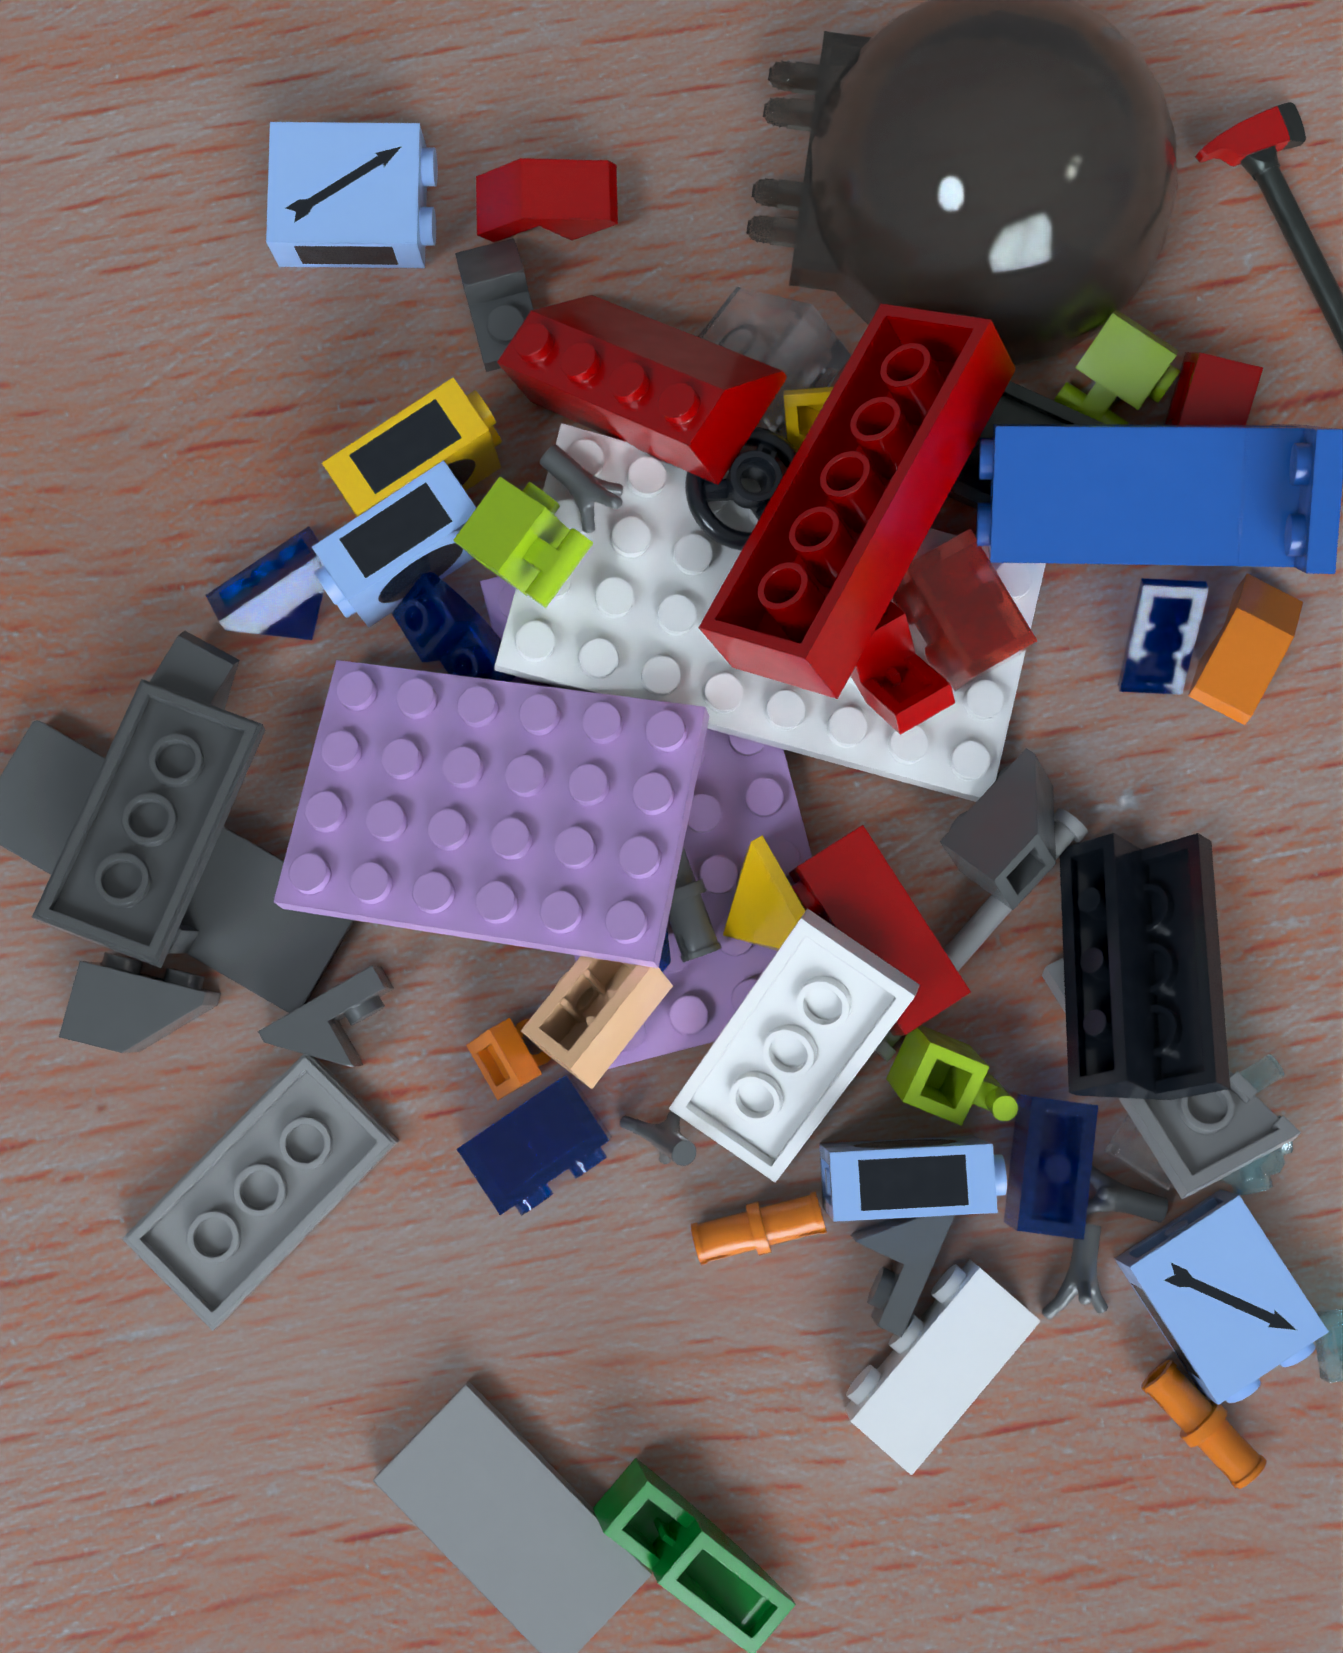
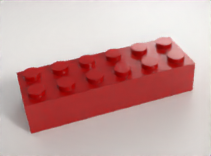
[698,303,1016,699]

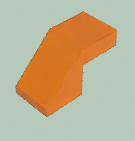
[1188,573,1303,725]

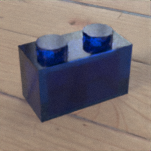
[457,1073,612,1216]
[1004,1094,1098,1240]

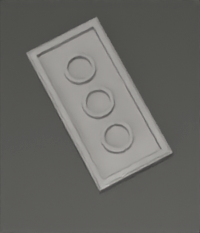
[122,1054,400,1331]
[373,1381,652,1653]

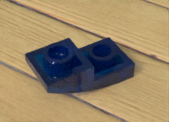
[391,572,516,682]

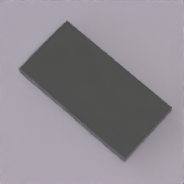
[32,679,266,968]

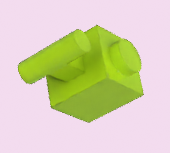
[1054,309,1180,424]
[453,477,593,608]
[886,1025,1018,1126]

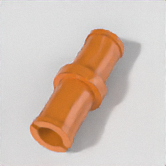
[691,1191,827,1266]
[1141,1360,1267,1489]

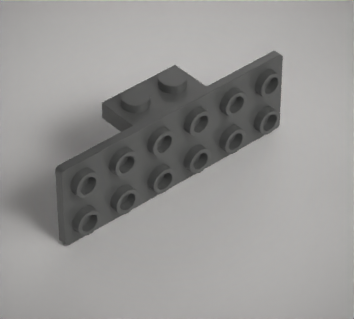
[0,720,355,1013]

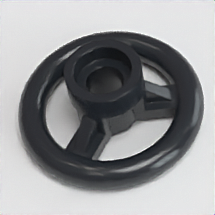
[685,427,798,551]

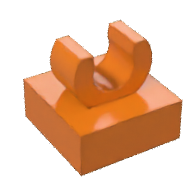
[466,1018,551,1100]

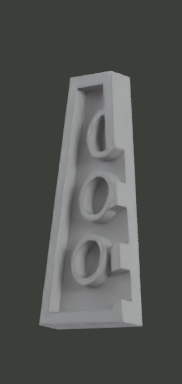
[1042,958,1301,1199]

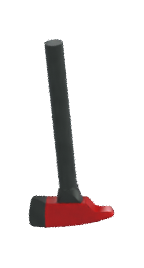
[1195,102,1343,353]

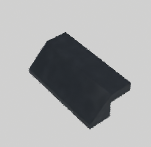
[1059,833,1230,1100]

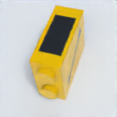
[322,377,502,517]

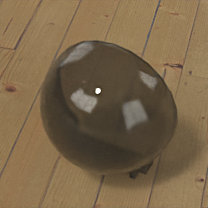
[746,0,1178,366]

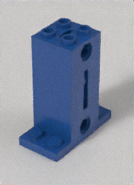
[976,424,1343,574]

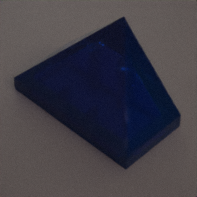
[206,526,324,640]
[1118,578,1209,695]

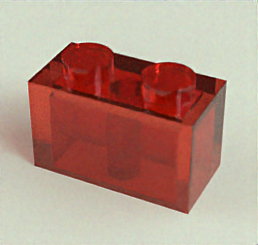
[892,529,1037,691]

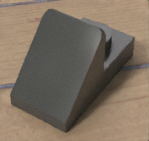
[455,238,534,372]
[258,965,394,1067]
[850,1215,955,1337]

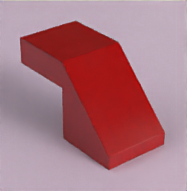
[476,158,618,243]
[850,602,955,735]

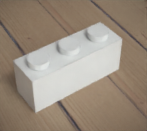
[845,1259,1040,1475]

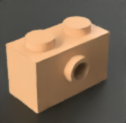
[521,956,673,1089]

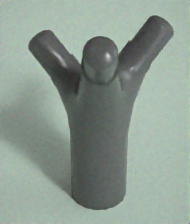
[540,444,623,533]
[620,1110,696,1166]
[1071,1152,1168,1223]
[1042,1222,1108,1320]

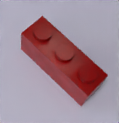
[789,825,971,1036]

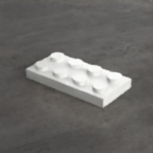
[669,909,920,1183]

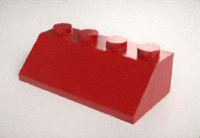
[497,295,788,485]

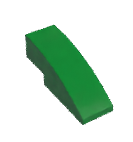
[593,1458,796,1653]

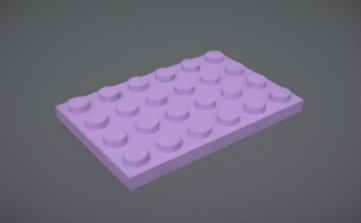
[274,660,709,968]

